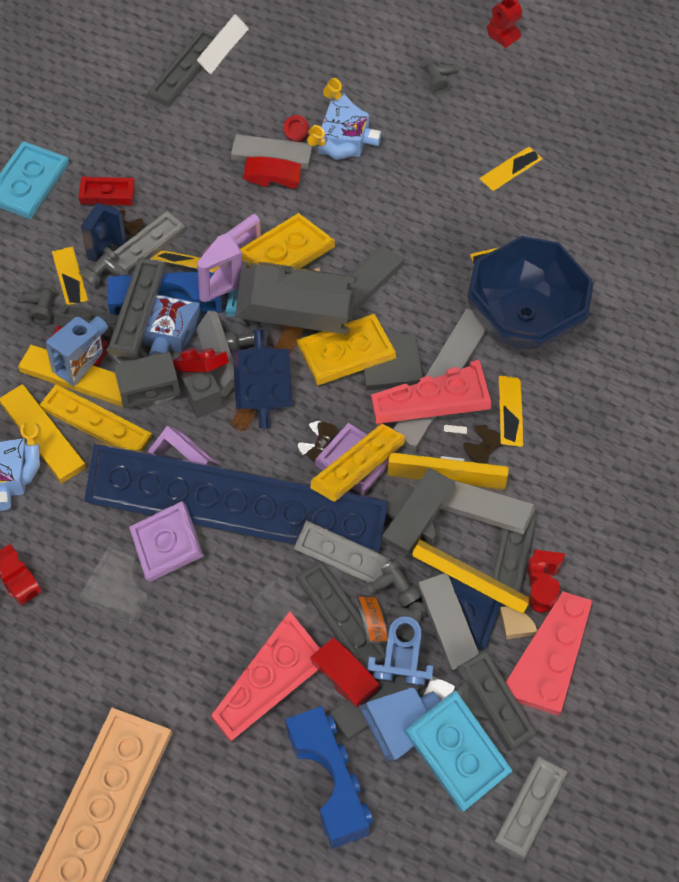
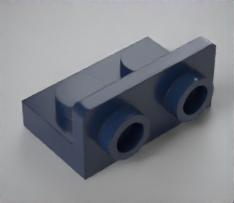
[80,203,127,262]

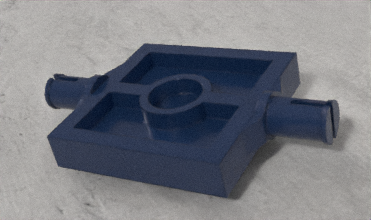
[233,329,292,428]

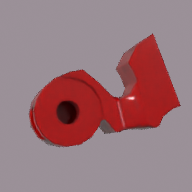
[486,0,522,48]
[0,543,42,606]
[526,549,565,613]

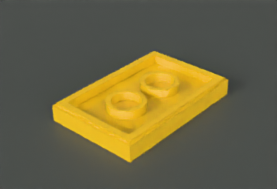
[240,213,335,271]
[296,313,396,386]

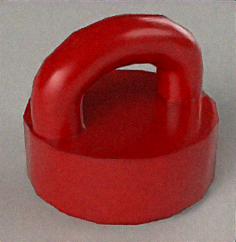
[283,115,309,142]

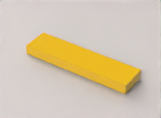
[18,344,123,407]
[0,384,86,484]
[40,384,153,451]
[310,423,405,502]
[388,453,509,490]
[412,539,529,613]

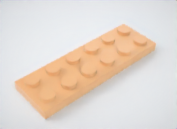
[29,708,172,882]

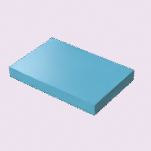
[0,141,70,219]
[403,691,513,812]

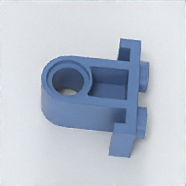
[367,616,433,685]

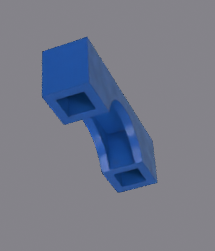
[108,272,222,315]
[285,706,373,849]

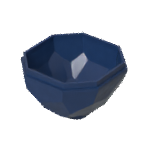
[467,236,594,349]

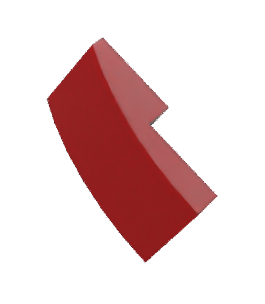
[242,156,301,189]
[310,637,380,708]

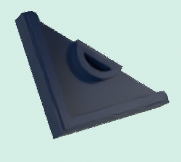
[449,576,501,651]

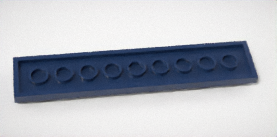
[84,442,389,553]

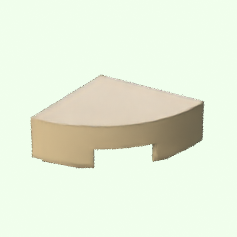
[499,607,537,640]

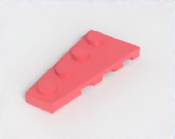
[371,359,491,424]
[506,591,592,716]
[210,611,320,742]

